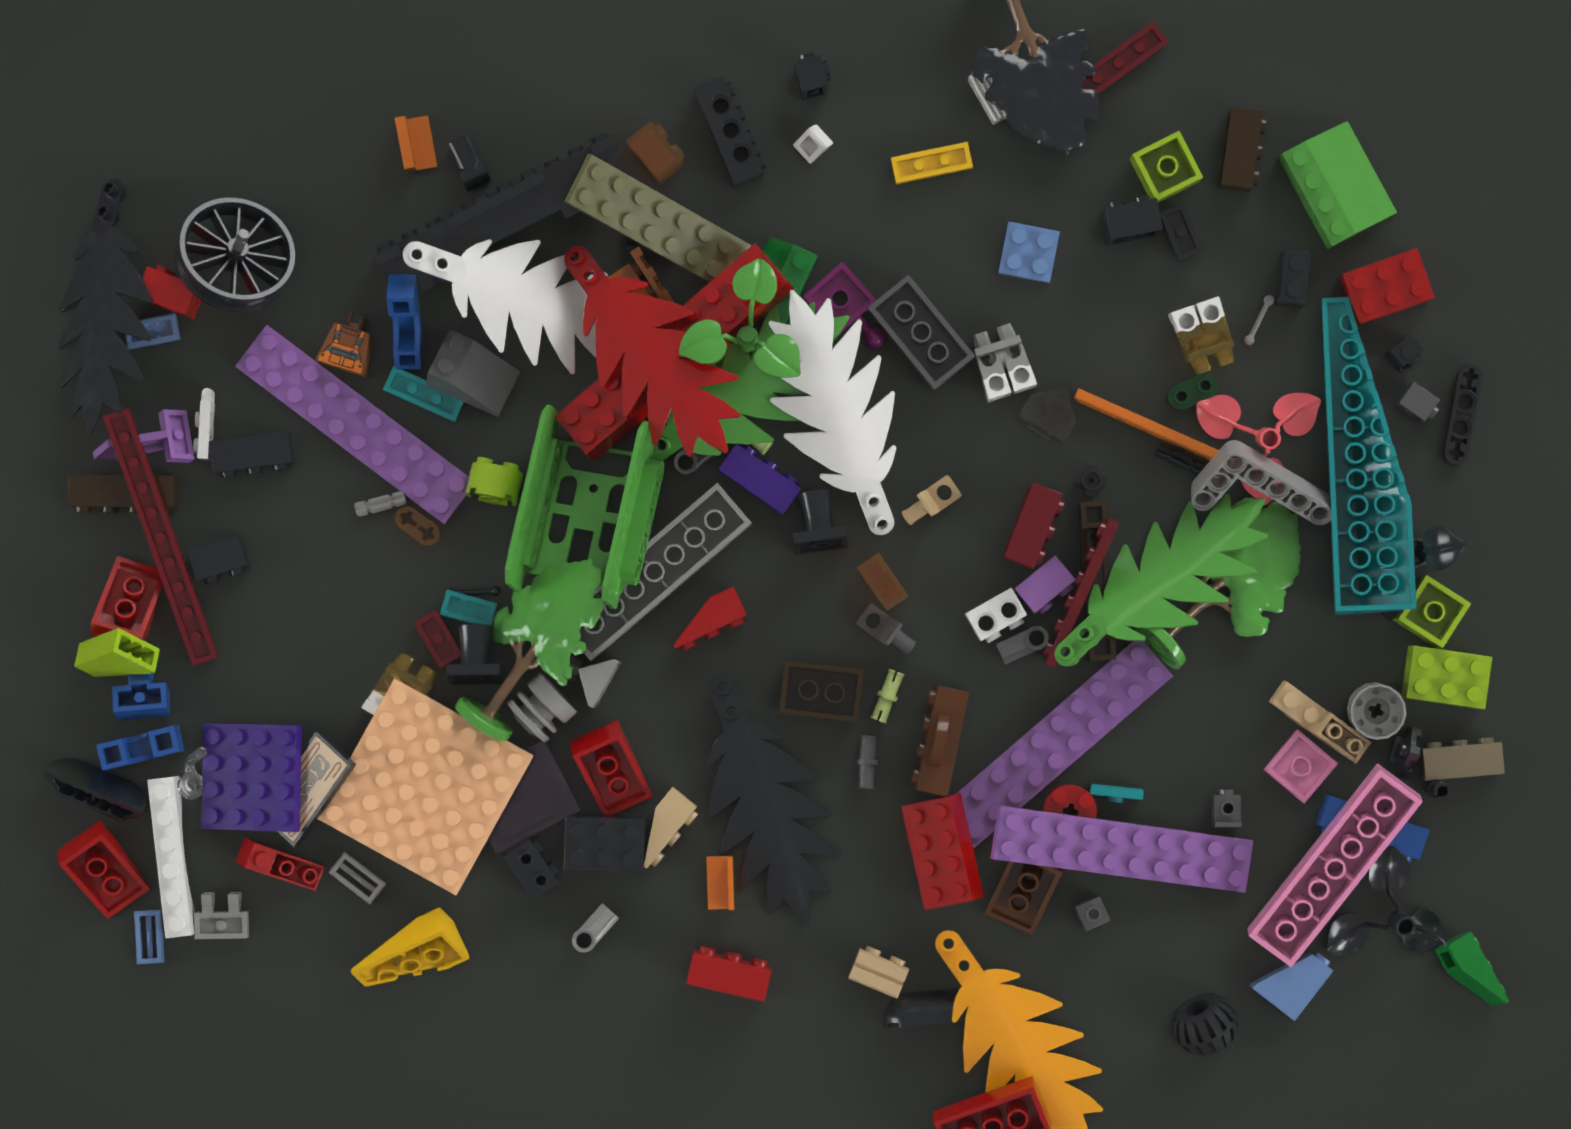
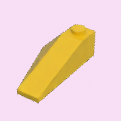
[351,907,469,987]

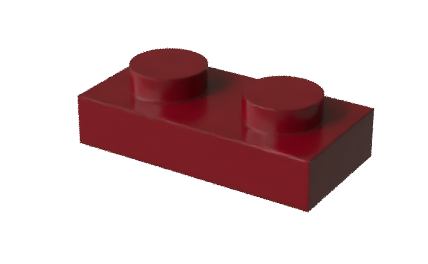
[414,610,461,668]

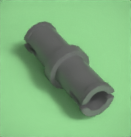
[857,735,878,789]

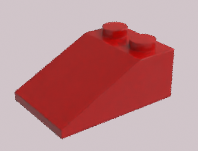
[91,556,164,641]
[570,720,653,816]
[58,820,150,919]

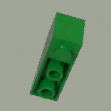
[1434,931,1510,1006]

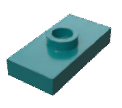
[440,589,498,626]
[1088,783,1144,803]

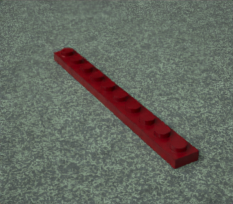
[103,407,219,666]

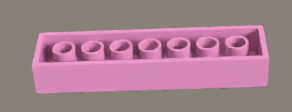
[1247,763,1423,968]

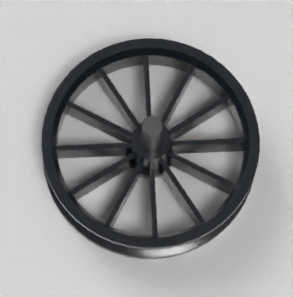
[175,198,295,312]

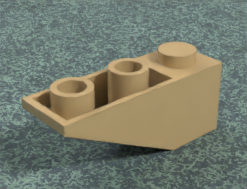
[644,787,698,869]

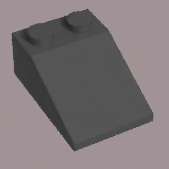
[426,330,520,417]

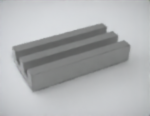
[328,851,387,904]

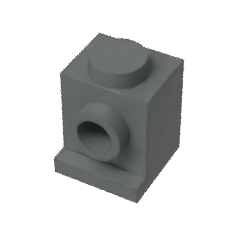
[1212,789,1242,827]

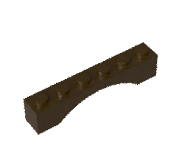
[1078,501,1116,661]

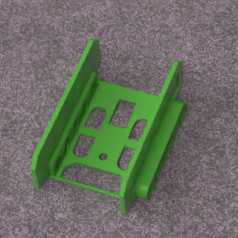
[505,405,664,609]

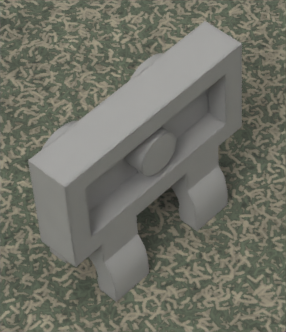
[194,891,249,939]

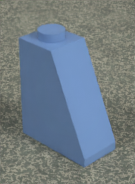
[1249,952,1333,1021]

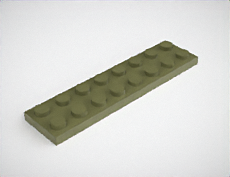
[564,154,752,283]

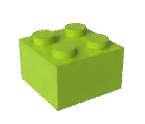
[1129,131,1203,203]
[1393,575,1471,649]

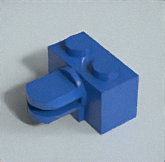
[112,673,171,720]

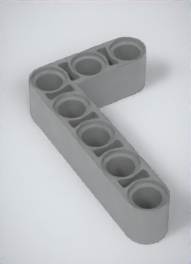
[1191,440,1331,525]

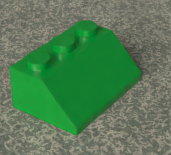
[761,237,818,324]

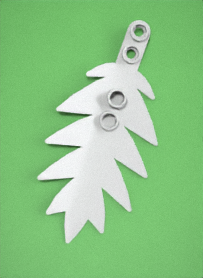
[403,239,608,374]
[768,290,896,535]

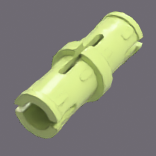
[870,669,905,724]

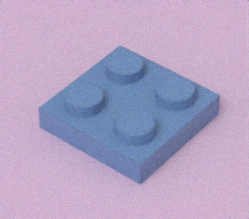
[998,221,1060,284]

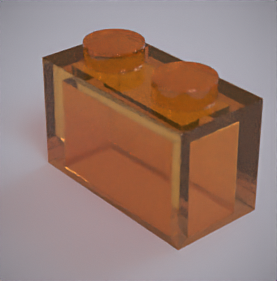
[626,121,685,185]
[856,553,908,612]

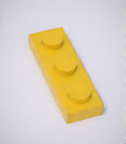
[890,142,973,185]

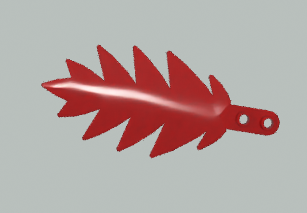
[564,246,741,457]

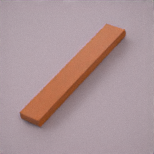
[1073,388,1219,461]

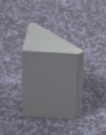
[578,659,621,708]

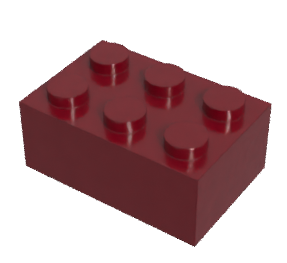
[1001,483,1065,570]

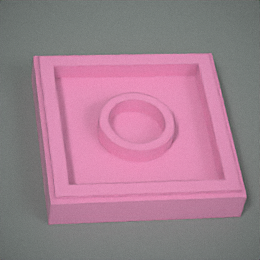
[1263,729,1338,804]

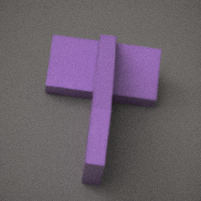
[93,409,195,463]

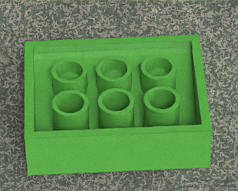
[1278,121,1397,250]

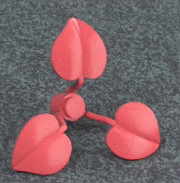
[1196,393,1321,505]

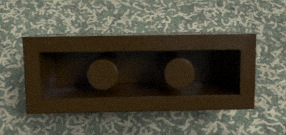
[1218,107,1266,192]

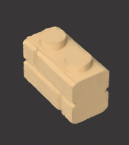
[848,945,909,999]

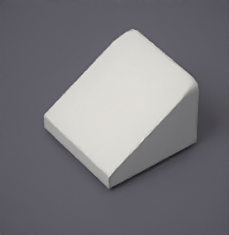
[793,124,833,164]

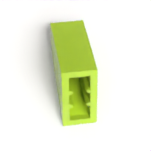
[74,628,160,677]

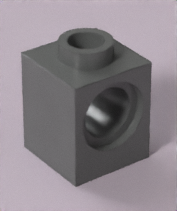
[1395,382,1440,423]
[1073,895,1111,931]

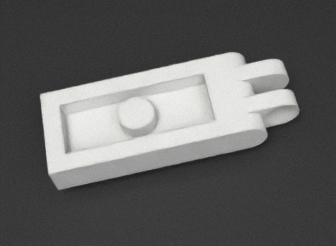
[193,388,215,460]

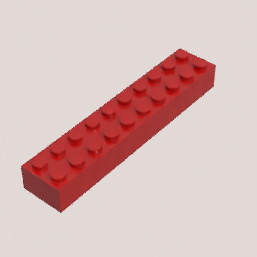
[555,243,795,461]

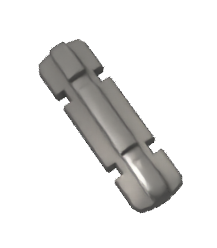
[354,491,406,517]

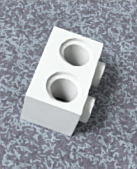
[964,587,1027,643]

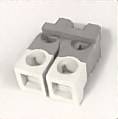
[973,323,1037,403]

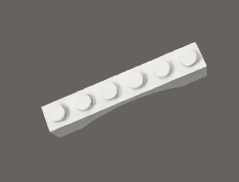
[147,776,195,938]

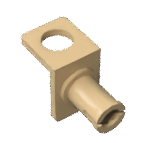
[902,475,962,525]

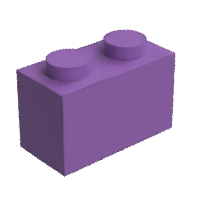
[1013,555,1075,614]

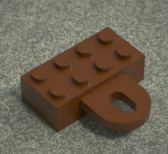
[911,686,969,797]

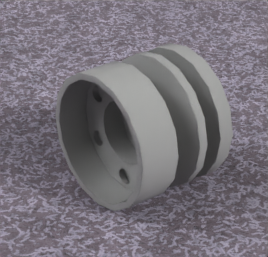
[507,672,578,743]
[1346,682,1407,740]

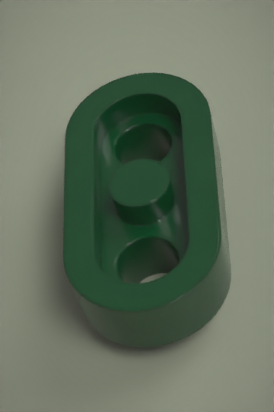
[1167,373,1218,411]

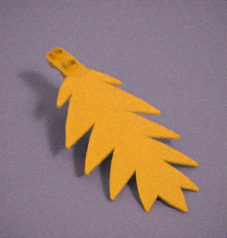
[935,930,1103,1129]

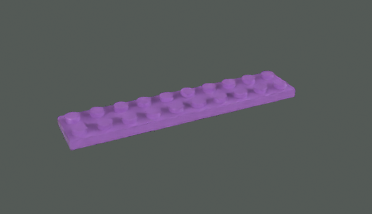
[235,325,469,524]
[956,641,1173,848]
[990,805,1253,893]

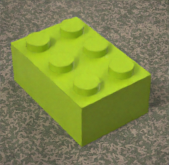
[1401,645,1492,709]

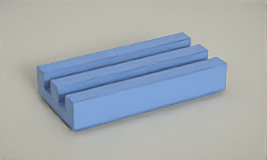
[134,909,165,964]

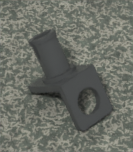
[856,603,916,654]

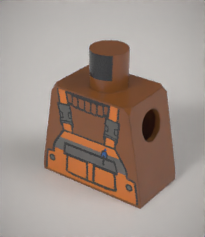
[316,312,373,378]

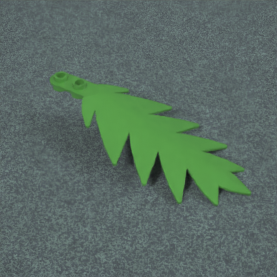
[653,302,850,461]
[1055,494,1269,667]

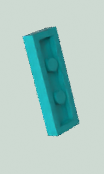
[383,366,465,423]

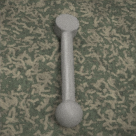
[1244,295,1274,345]

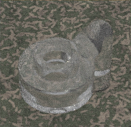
[177,747,207,800]

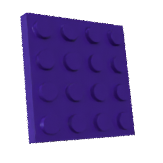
[201,723,302,832]

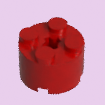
[1041,784,1097,818]

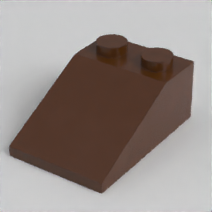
[984,861,1064,936]

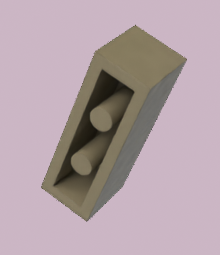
[1419,737,1505,781]

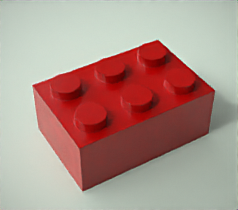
[1338,248,1435,326]
[686,946,772,1002]

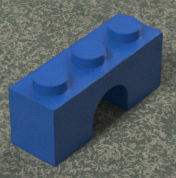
[96,725,185,771]

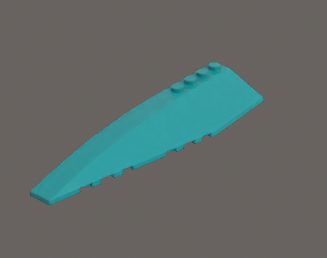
[1322,297,1417,615]

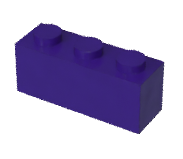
[718,444,801,516]

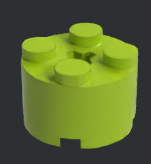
[465,457,524,506]

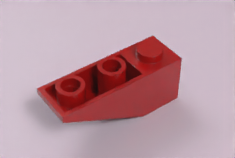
[673,586,747,651]
[235,837,325,891]

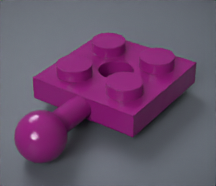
[803,262,885,349]

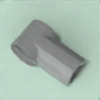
[572,903,619,953]

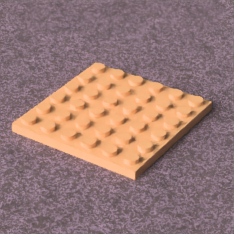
[318,679,534,895]

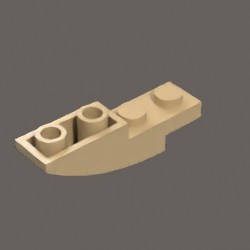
[1269,680,1371,764]

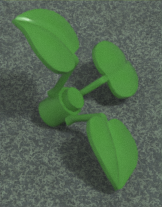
[679,259,801,378]

